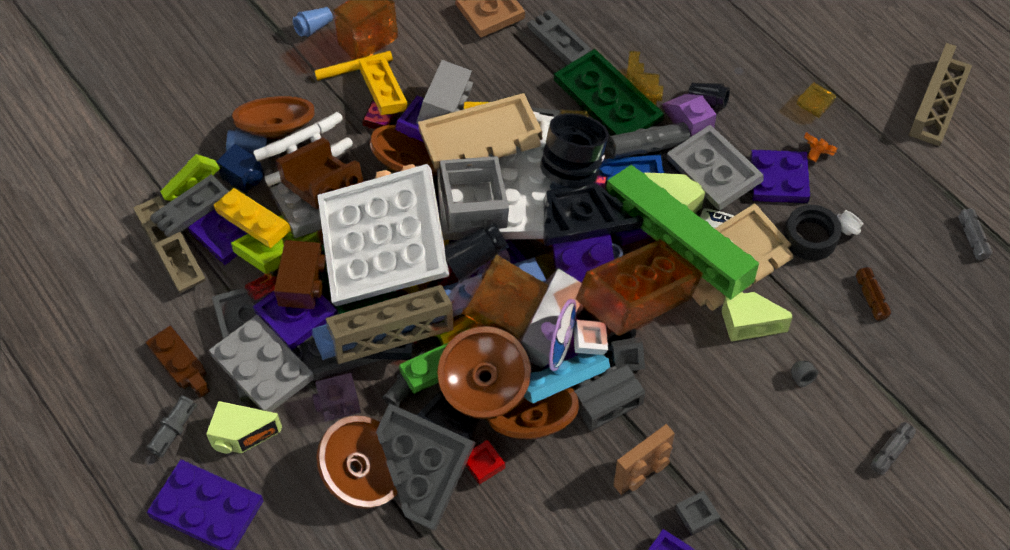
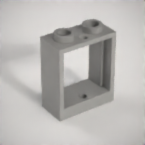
[439,156,509,233]

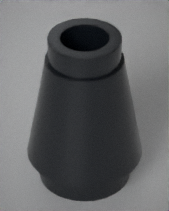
[688,82,730,110]

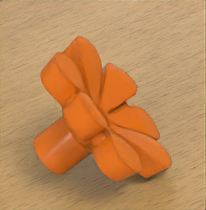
[804,132,838,163]

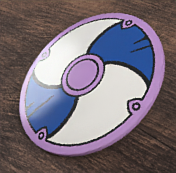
[541,299,576,371]

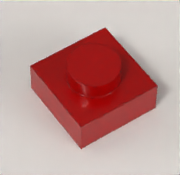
[465,440,505,485]

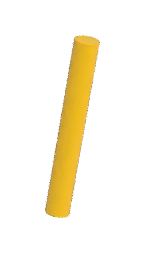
[314,51,393,81]

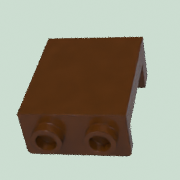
[276,137,364,210]

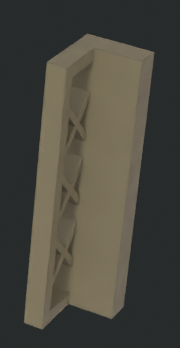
[908,43,972,147]
[326,285,454,365]

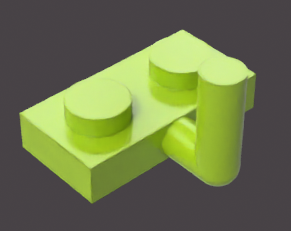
[160,154,220,201]

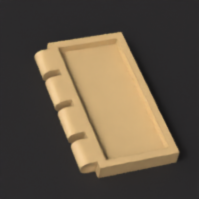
[418,93,543,169]
[665,203,793,311]

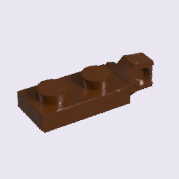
[146,325,210,398]

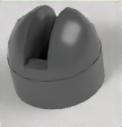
[791,361,818,387]

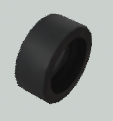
[784,204,841,261]

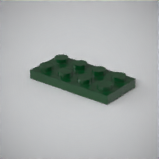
[554,49,664,136]

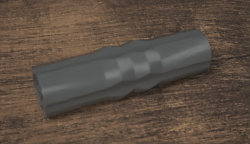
[606,122,690,159]

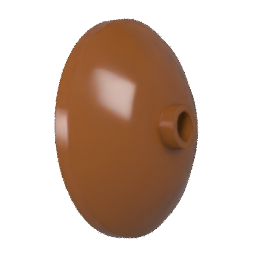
[232,96,315,140]
[369,125,437,177]
[438,326,531,419]
[487,387,579,440]
[317,416,398,509]

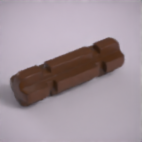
[856,267,891,321]

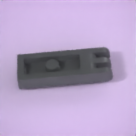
[527,10,592,65]
[150,174,229,237]

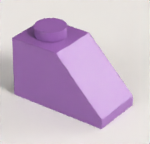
[662,94,717,137]

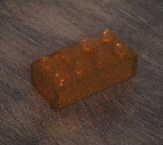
[575,239,703,336]

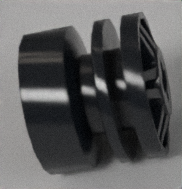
[540,113,609,188]

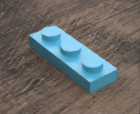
[524,353,610,403]

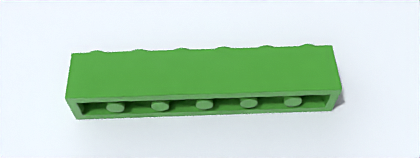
[606,165,759,300]

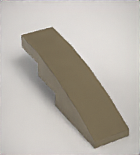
[133,196,206,293]

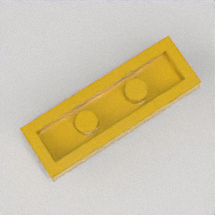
[359,56,407,115]
[213,188,291,248]

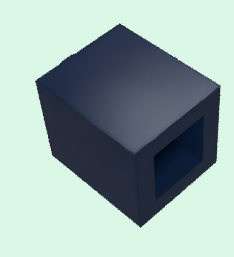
[216,144,264,193]

